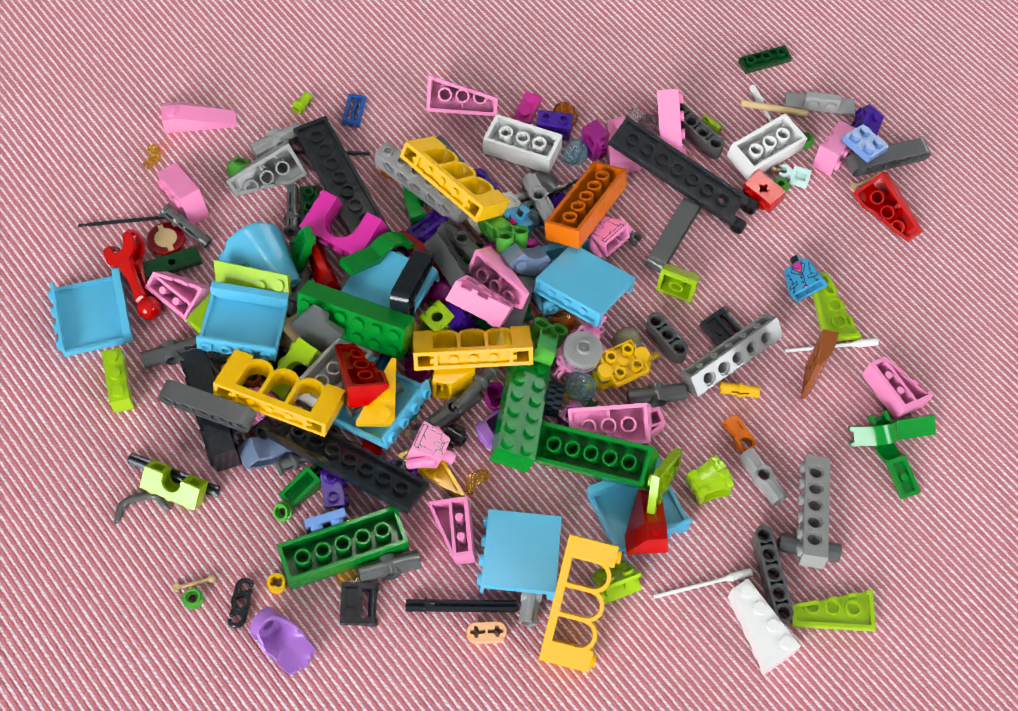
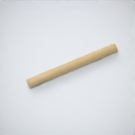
[740,99,809,117]

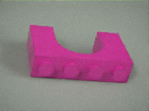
[299,190,388,256]

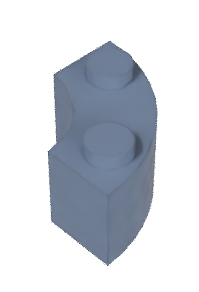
[500,243,552,276]
[237,437,294,469]

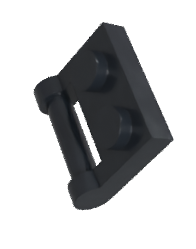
[700,306,743,346]
[340,582,379,627]

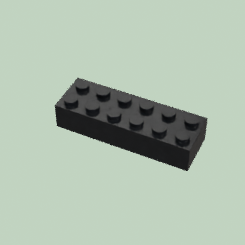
[180,349,241,472]

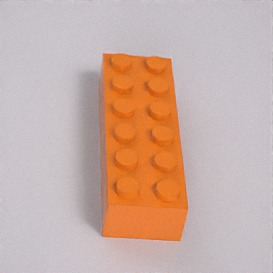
[545,161,627,249]

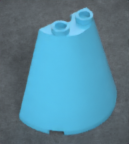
[218,222,301,288]

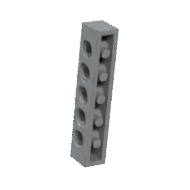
[375,142,469,227]
[680,313,783,396]
[796,454,830,569]

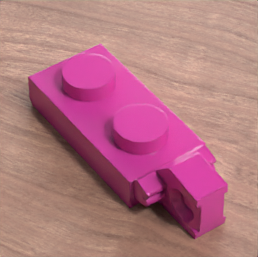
[513,91,542,124]

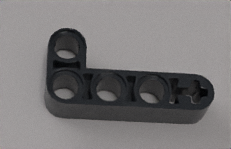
[390,249,435,316]

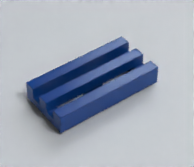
[342,94,366,128]

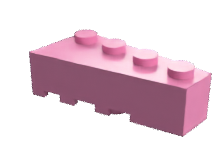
[426,75,498,116]

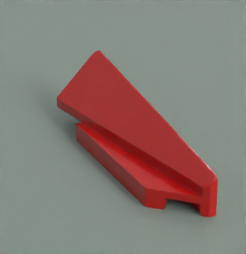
[309,240,342,291]

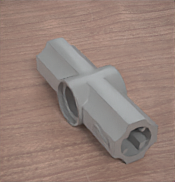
[249,122,300,158]
[521,173,555,224]
[738,448,788,506]
[518,592,543,627]

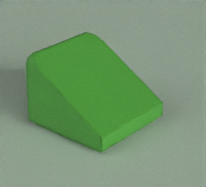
[227,156,251,176]

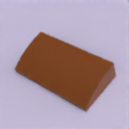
[801,329,839,399]

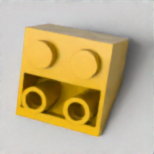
[432,368,476,400]

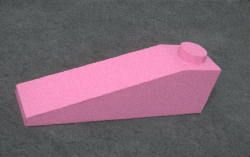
[568,403,652,444]

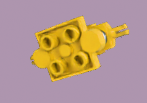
[583,339,660,391]

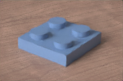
[841,124,889,163]
[304,508,346,533]

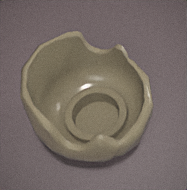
[612,327,642,348]

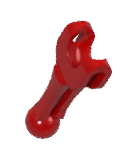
[103,229,162,320]

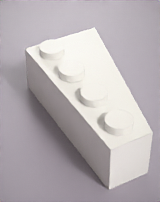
[728,579,801,676]

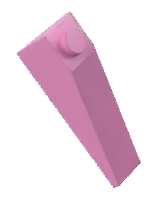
[161,101,237,133]
[468,246,529,309]

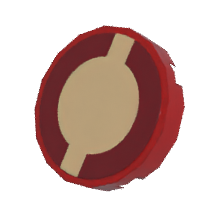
[147,222,185,256]

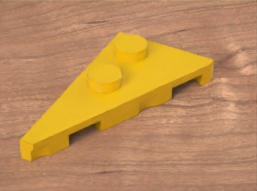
[356,358,396,427]
[397,449,465,497]

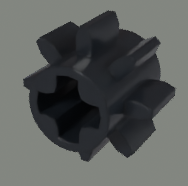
[444,423,468,448]

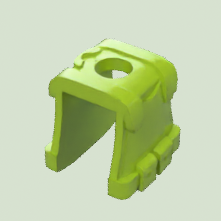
[418,300,455,332]
[686,455,734,505]

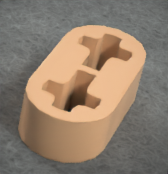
[467,622,507,644]

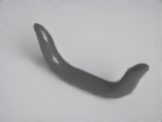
[113,492,171,525]

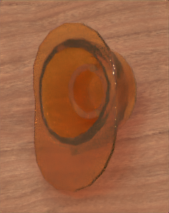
[535,310,578,331]

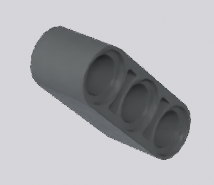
[645,312,688,364]

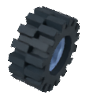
[543,381,566,418]

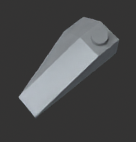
[226,140,307,196]

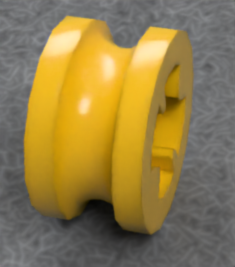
[267,573,287,594]

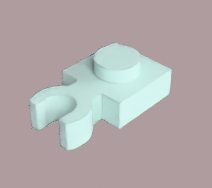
[778,164,812,189]

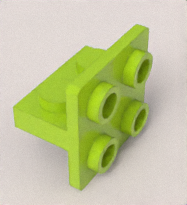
[590,560,642,605]

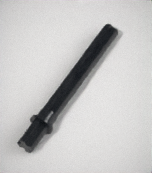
[406,597,518,614]

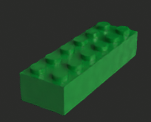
[297,280,414,360]
[489,361,551,473]
[534,421,659,491]
[276,506,409,590]

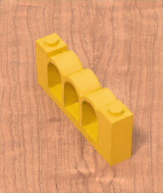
[400,136,510,222]
[413,326,533,371]
[213,349,346,437]
[539,533,622,673]

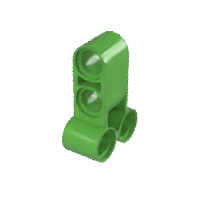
[478,216,528,255]
[530,317,568,366]

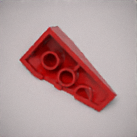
[853,172,924,242]
[335,343,389,408]
[625,487,668,555]

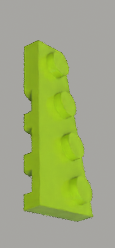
[214,260,292,295]
[812,272,862,341]
[647,447,682,515]
[791,589,876,632]

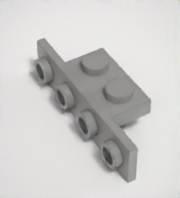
[785,92,855,115]

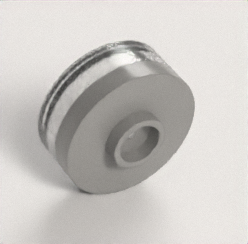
[562,331,603,372]

